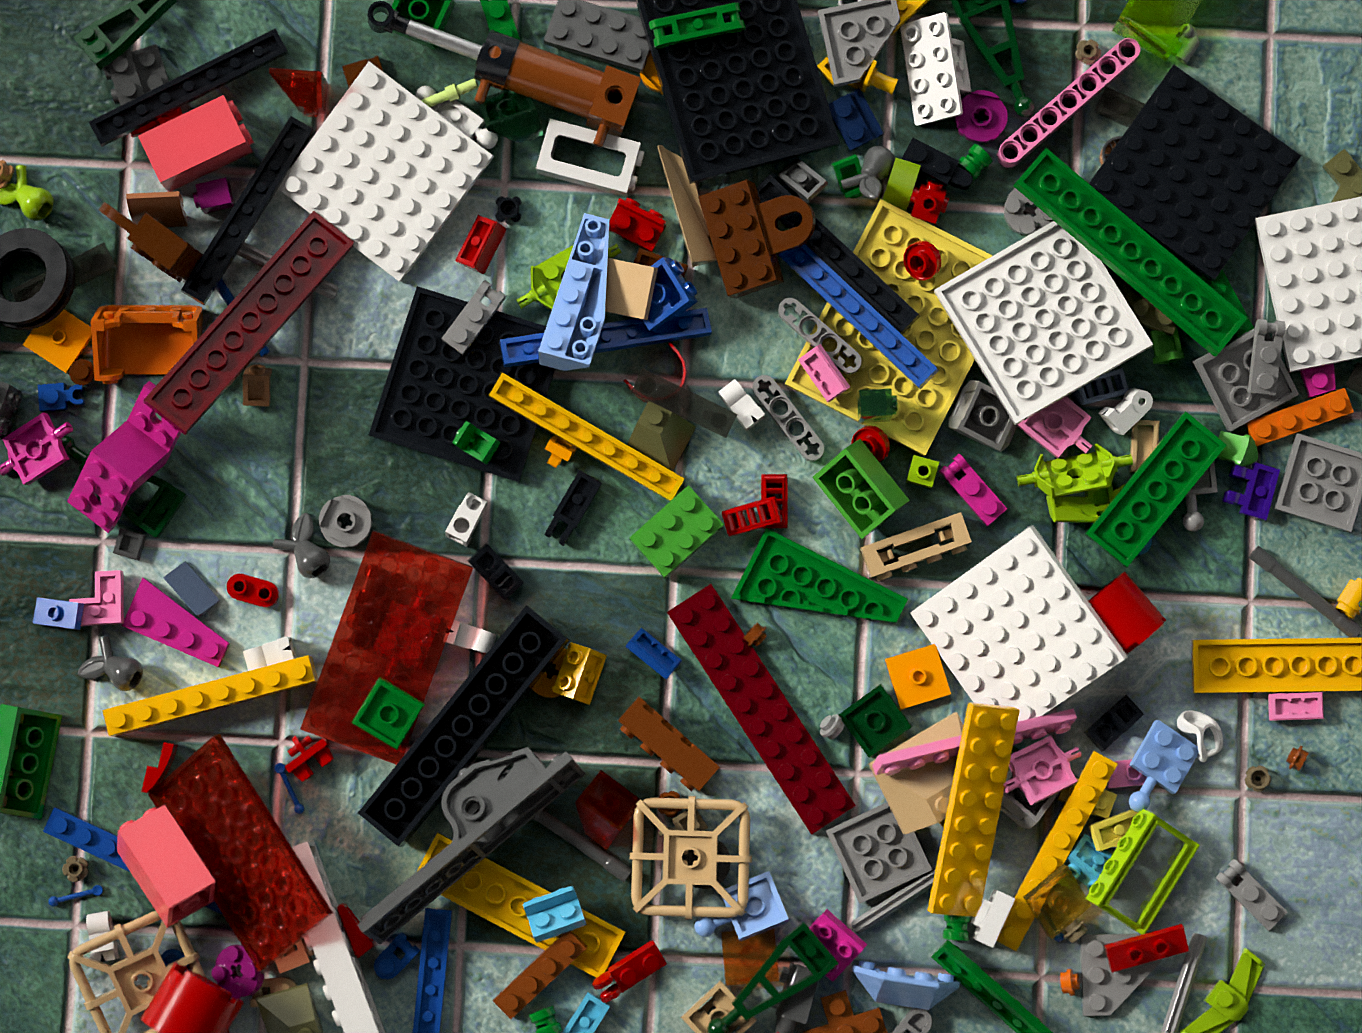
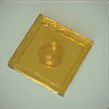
[1023,864,1092,939]

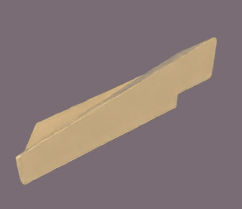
[657,145,717,268]

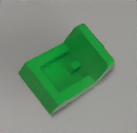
[832,154,863,199]
[453,421,501,465]

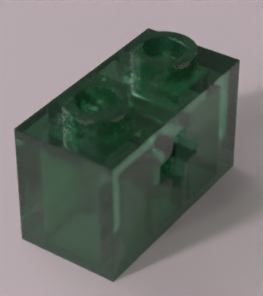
[857,389,897,423]

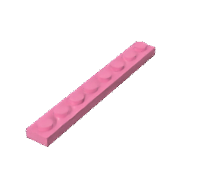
[872,708,1077,775]

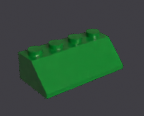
[0,704,62,819]

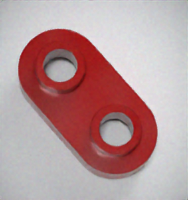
[227,574,279,608]

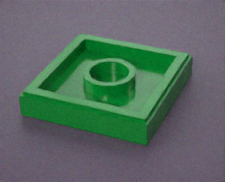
[352,676,425,750]

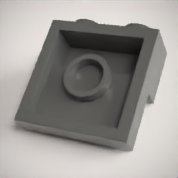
[103,44,169,106]

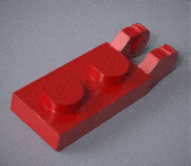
[592,940,667,1003]

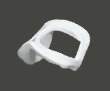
[1177,710,1223,763]

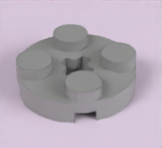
[1004,188,1053,236]
[319,495,372,548]

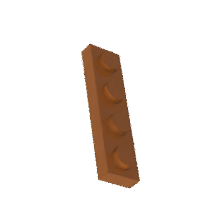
[493,930,588,1019]

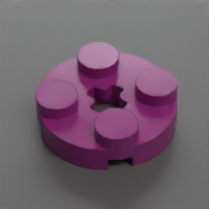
[955,90,1008,144]
[212,944,264,999]

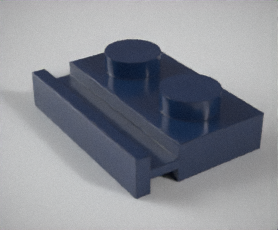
[828,88,884,152]

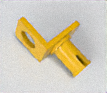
[848,60,898,95]

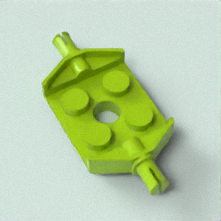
[516,243,622,311]
[1016,444,1133,498]

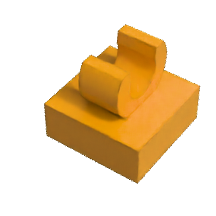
[545,435,577,468]

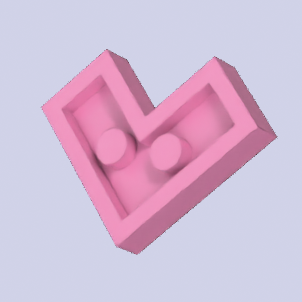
[69,570,124,626]

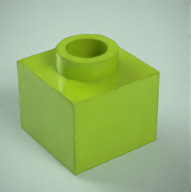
[906,455,939,489]

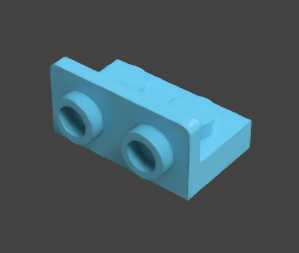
[1062,834,1112,890]
[523,886,587,943]

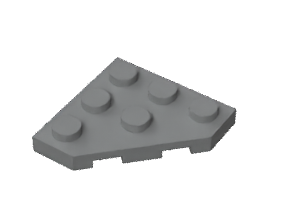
[818,0,900,87]
[1080,933,1162,1016]

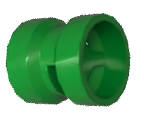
[958,144,993,181]
[942,915,971,941]
[529,1005,563,1033]

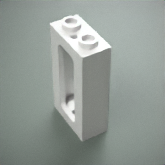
[536,119,645,197]

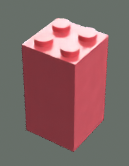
[138,95,254,192]
[117,805,216,928]

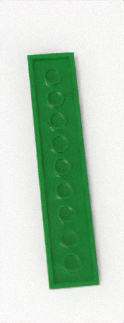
[1013,148,1247,357]

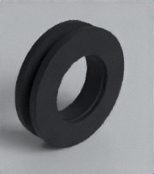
[0,228,76,330]

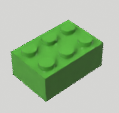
[812,439,910,539]
[629,485,724,579]

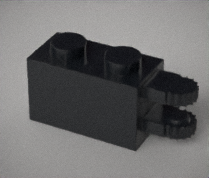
[902,138,973,191]

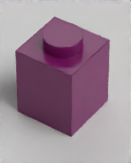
[193,177,235,214]

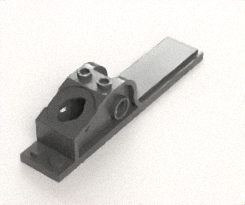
[358,747,586,945]

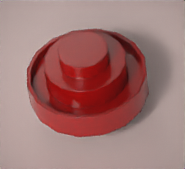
[903,241,941,280]
[852,425,890,463]

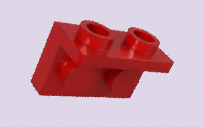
[609,197,666,253]

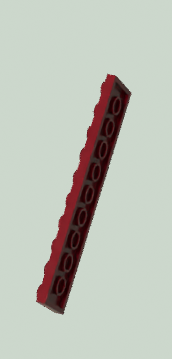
[144,211,355,435]
[667,584,856,835]

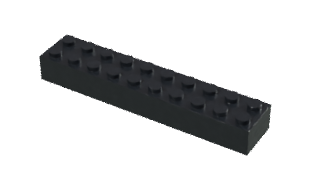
[358,605,571,847]

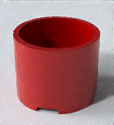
[1088,571,1166,655]
[141,962,245,1033]

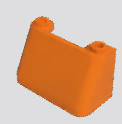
[91,305,203,384]

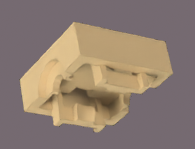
[681,980,757,1033]

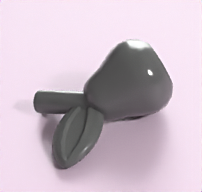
[841,146,895,200]
[273,513,331,579]
[78,636,143,691]

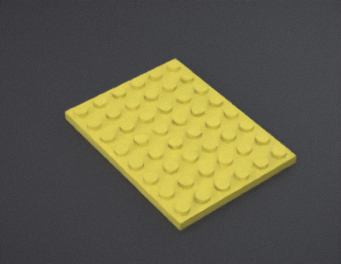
[785,199,992,456]

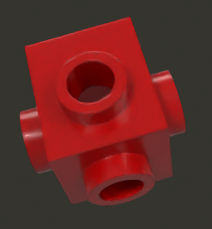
[910,180,949,224]

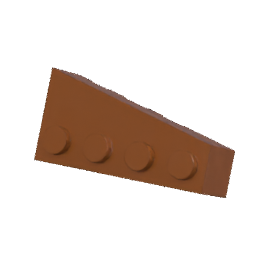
[618,697,720,792]

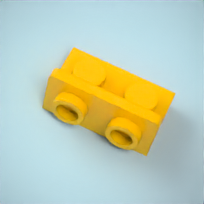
[553,642,607,705]

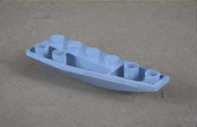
[538,213,609,371]

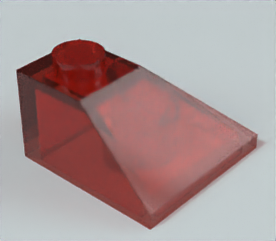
[269,68,328,117]
[575,770,640,850]

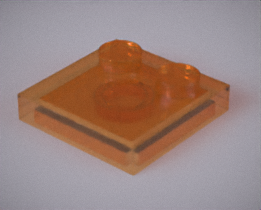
[721,928,779,986]

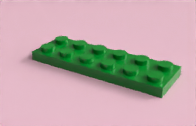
[1085,411,1227,568]

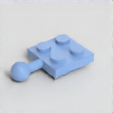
[1129,720,1199,812]
[694,871,790,942]

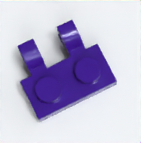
[1222,462,1280,521]

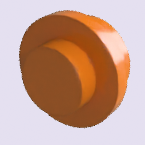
[1060,969,1080,996]

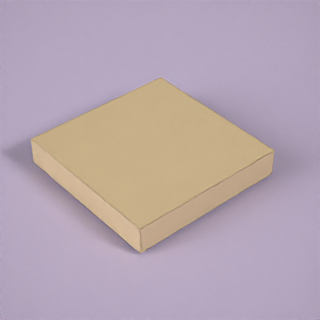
[605,258,658,320]

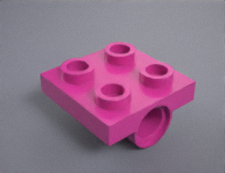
[809,909,867,982]

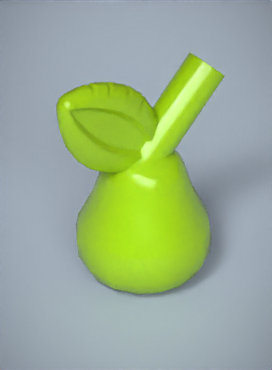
[0,165,54,221]

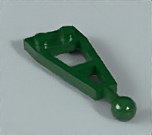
[73,0,177,70]
[950,0,1035,117]
[62,435,188,539]
[707,921,839,1033]

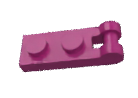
[939,454,1007,526]

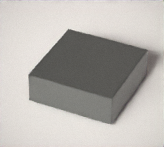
[113,528,147,561]

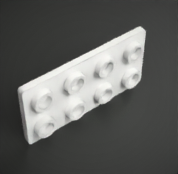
[900,12,971,126]

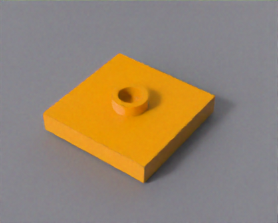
[23,310,92,374]
[884,644,951,710]

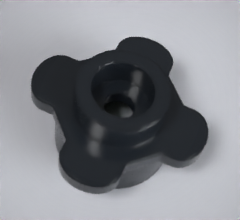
[495,196,522,222]

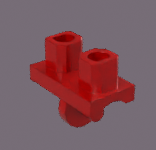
[285,735,334,782]

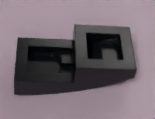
[467,543,524,600]
[1084,694,1144,752]

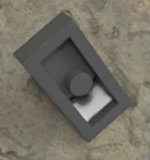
[778,157,829,203]

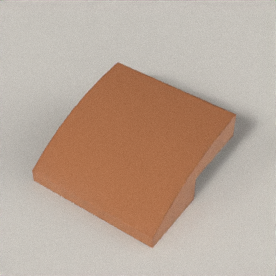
[126,191,188,227]

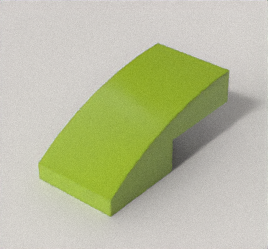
[883,158,921,211]

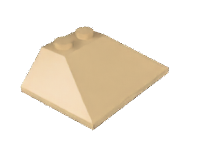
[869,712,964,834]

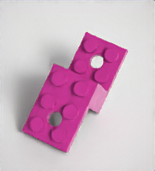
[67,381,181,533]

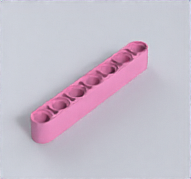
[997,38,1140,168]

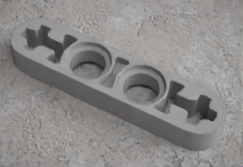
[778,298,862,375]
[753,375,824,462]

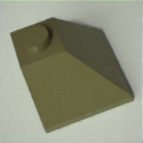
[627,399,696,471]
[256,983,323,1033]

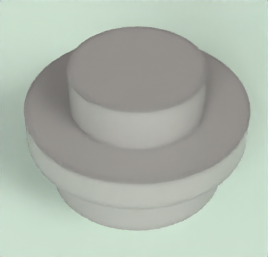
[820,714,844,740]

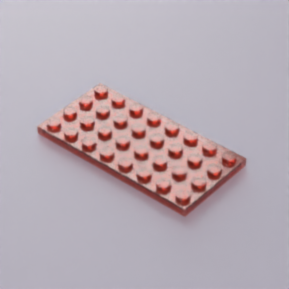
[300,530,474,765]
[148,734,333,971]

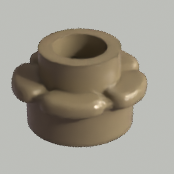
[1075,39,1101,65]
[1245,765,1271,792]
[62,856,89,882]
[1064,919,1088,943]

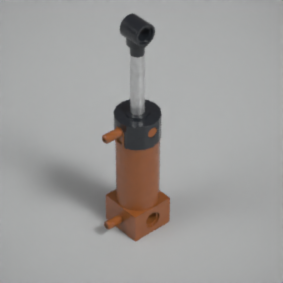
[367,1,641,147]

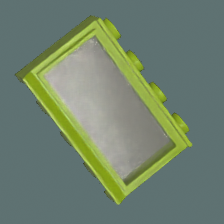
[1085,809,1200,935]

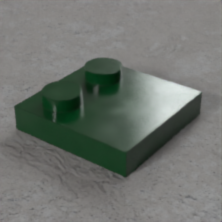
[839,684,912,758]

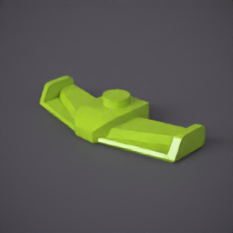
[1046,483,1125,523]
[1179,948,1265,1033]

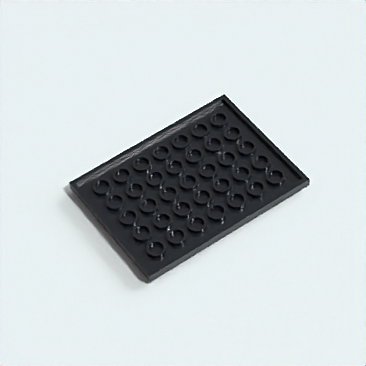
[635,0,840,184]

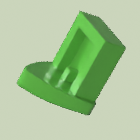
[1150,326,1185,364]
[1217,431,1258,466]

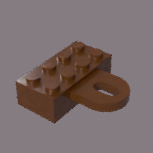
[698,180,816,298]
[98,201,203,282]

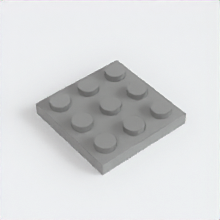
[1193,328,1299,432]
[1273,433,1362,533]
[826,802,932,904]

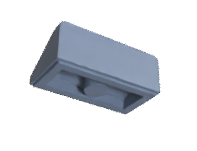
[163,561,220,618]

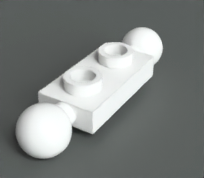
[415,86,498,149]

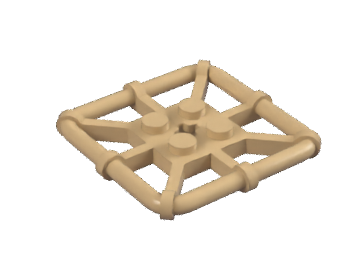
[630,796,752,920]
[67,910,207,1033]

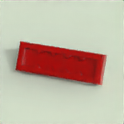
[1104,924,1189,972]

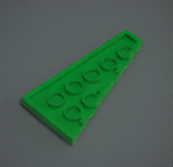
[731,528,908,623]

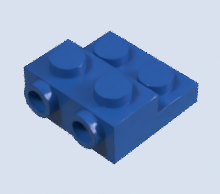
[642,257,698,331]

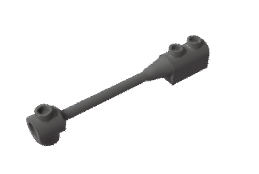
[772,963,818,1033]

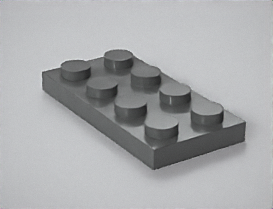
[543,0,650,73]

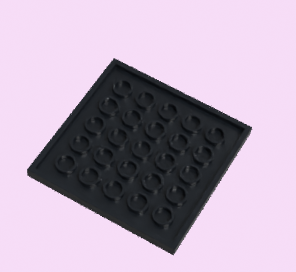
[1089,65,1301,281]
[369,286,556,483]

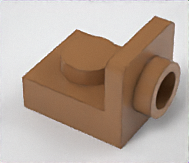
[243,364,272,406]

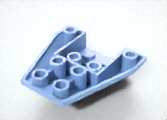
[852,960,960,1010]

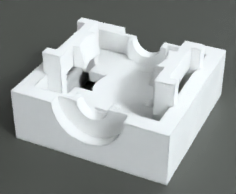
[970,889,1015,948]

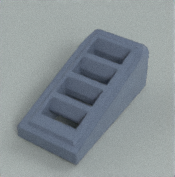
[1071,368,1128,407]

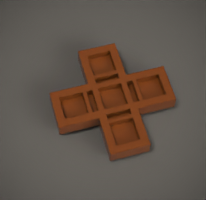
[803,990,887,1033]

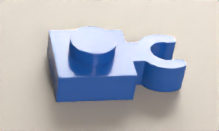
[38,383,85,412]

